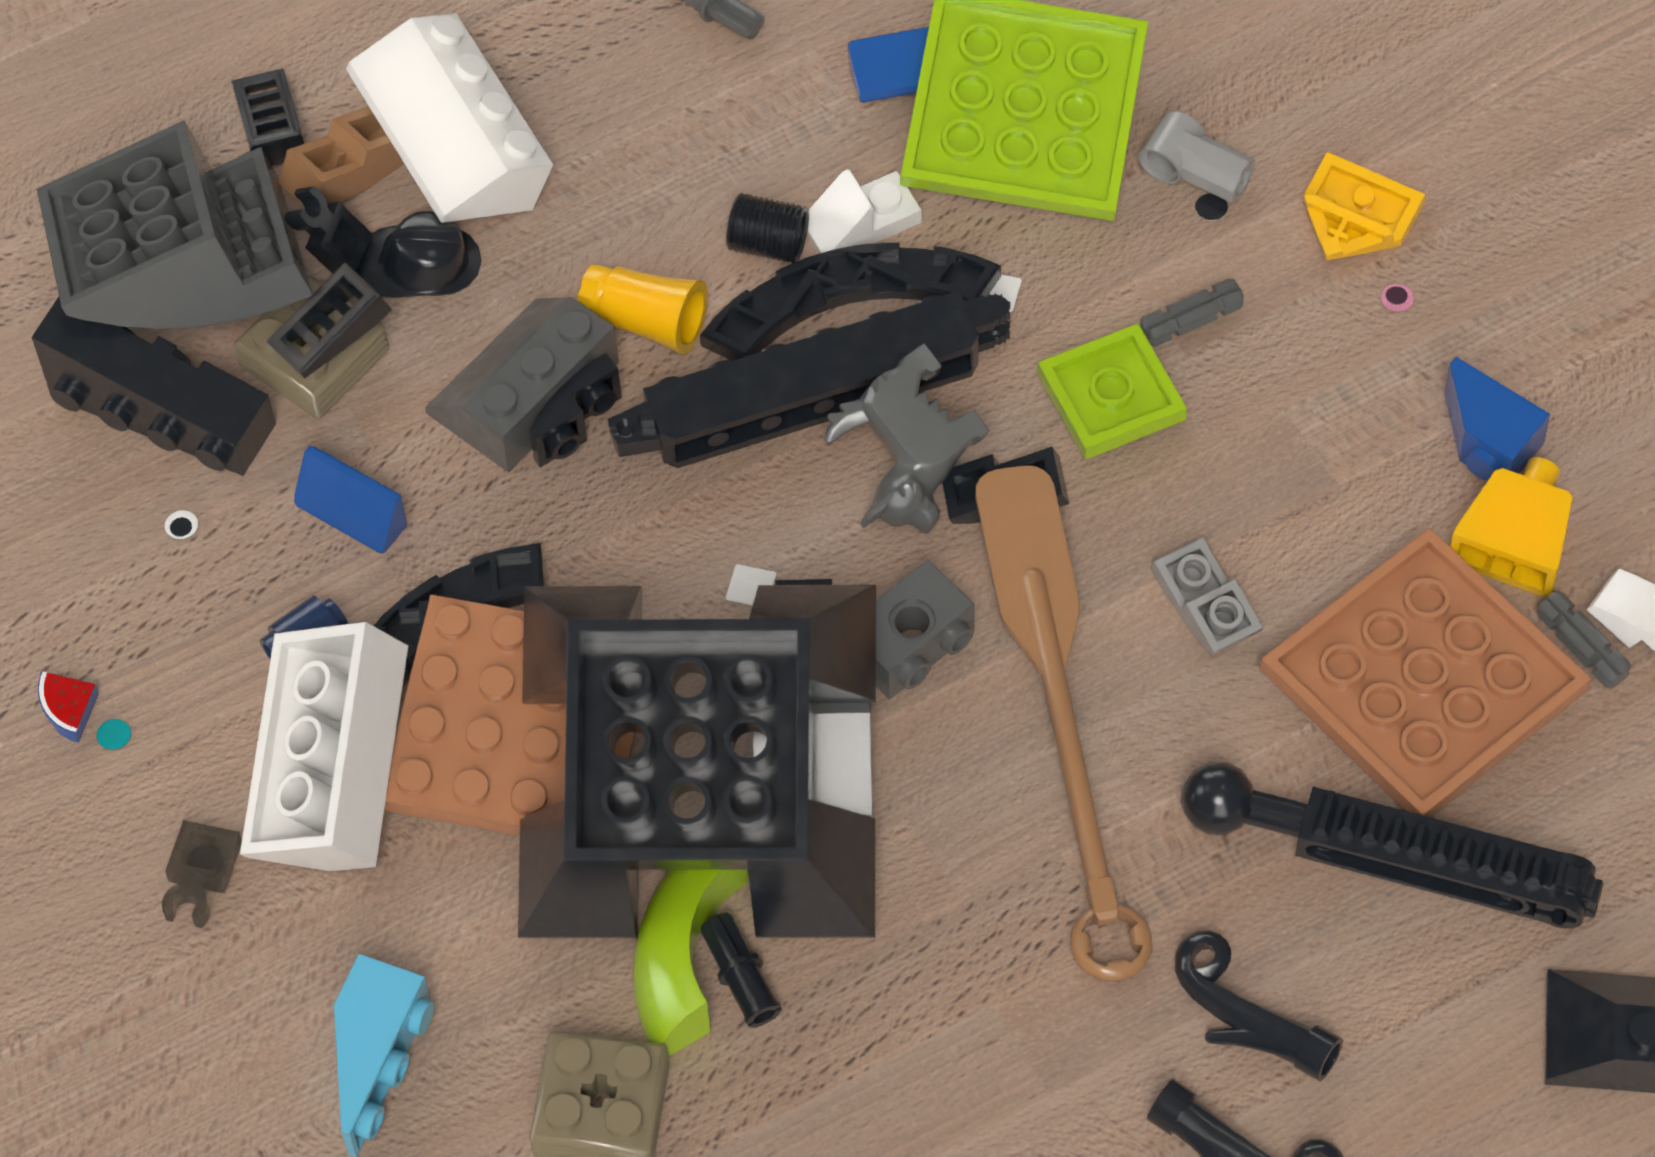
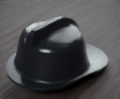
[357,211,482,298]

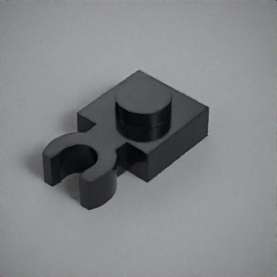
[284,186,372,274]

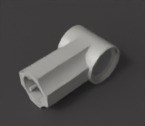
[1138,111,1255,203]

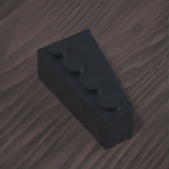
[31,297,276,476]

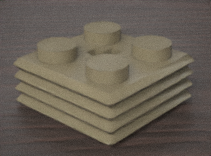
[234,274,389,419]
[530,1031,670,1157]

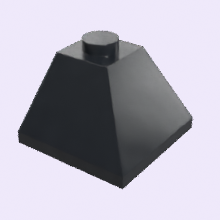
[1544,969,1655,1093]

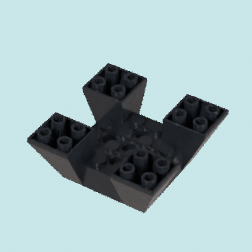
[518,585,876,938]

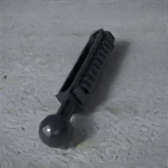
[1180,761,1604,929]

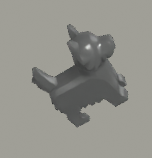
[824,344,989,533]

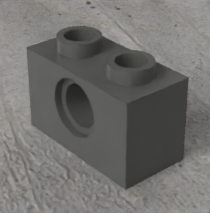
[876,559,974,700]

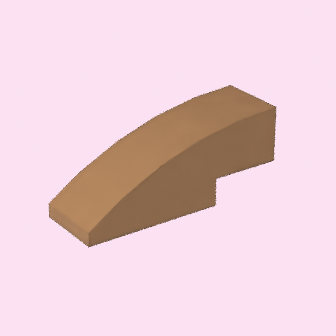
[278,106,404,207]

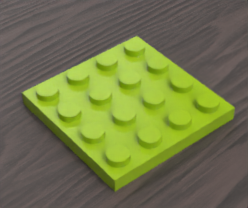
[900,0,1149,222]

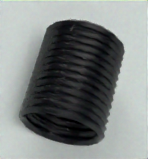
[726,193,809,263]

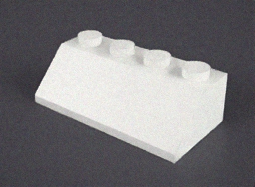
[346,13,553,223]
[240,622,408,871]

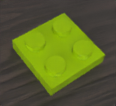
[1037,323,1187,460]

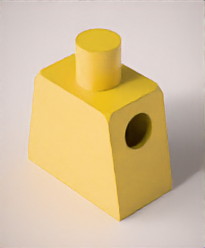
[1450,457,1573,598]

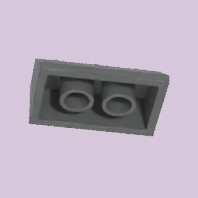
[425,297,619,473]

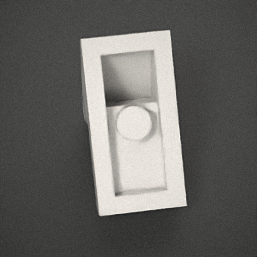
[807,169,922,254]

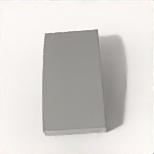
[1150,537,1263,656]

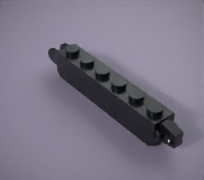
[608,291,1011,468]

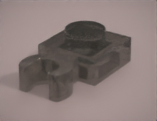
[162,820,242,928]

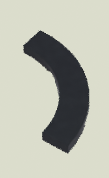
[700,242,1001,361]
[373,543,544,688]

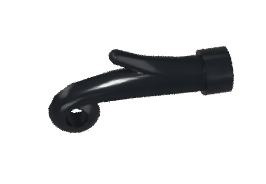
[1175,930,1343,1081]
[1146,1079,1343,1157]

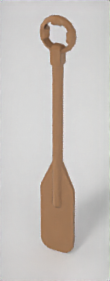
[975,466,1152,982]

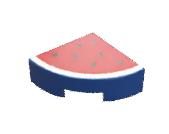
[38,671,99,743]

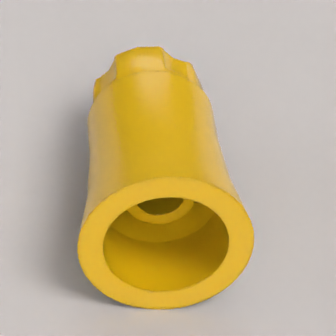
[577,264,708,355]

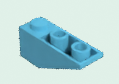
[334,954,434,1157]

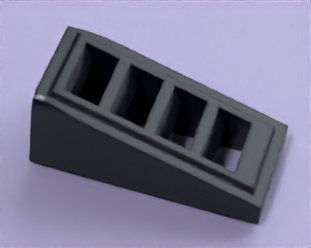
[231,68,304,166]
[266,263,392,379]

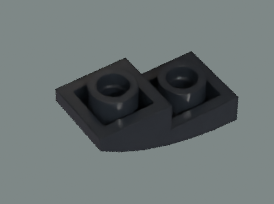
[530,353,622,468]

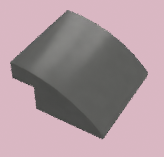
[37,120,313,329]

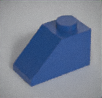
[1445,357,1550,481]

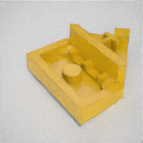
[1303,152,1426,260]

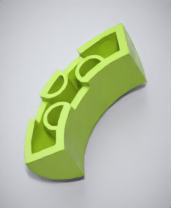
[633,870,749,1056]

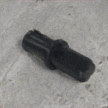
[701,912,782,1028]

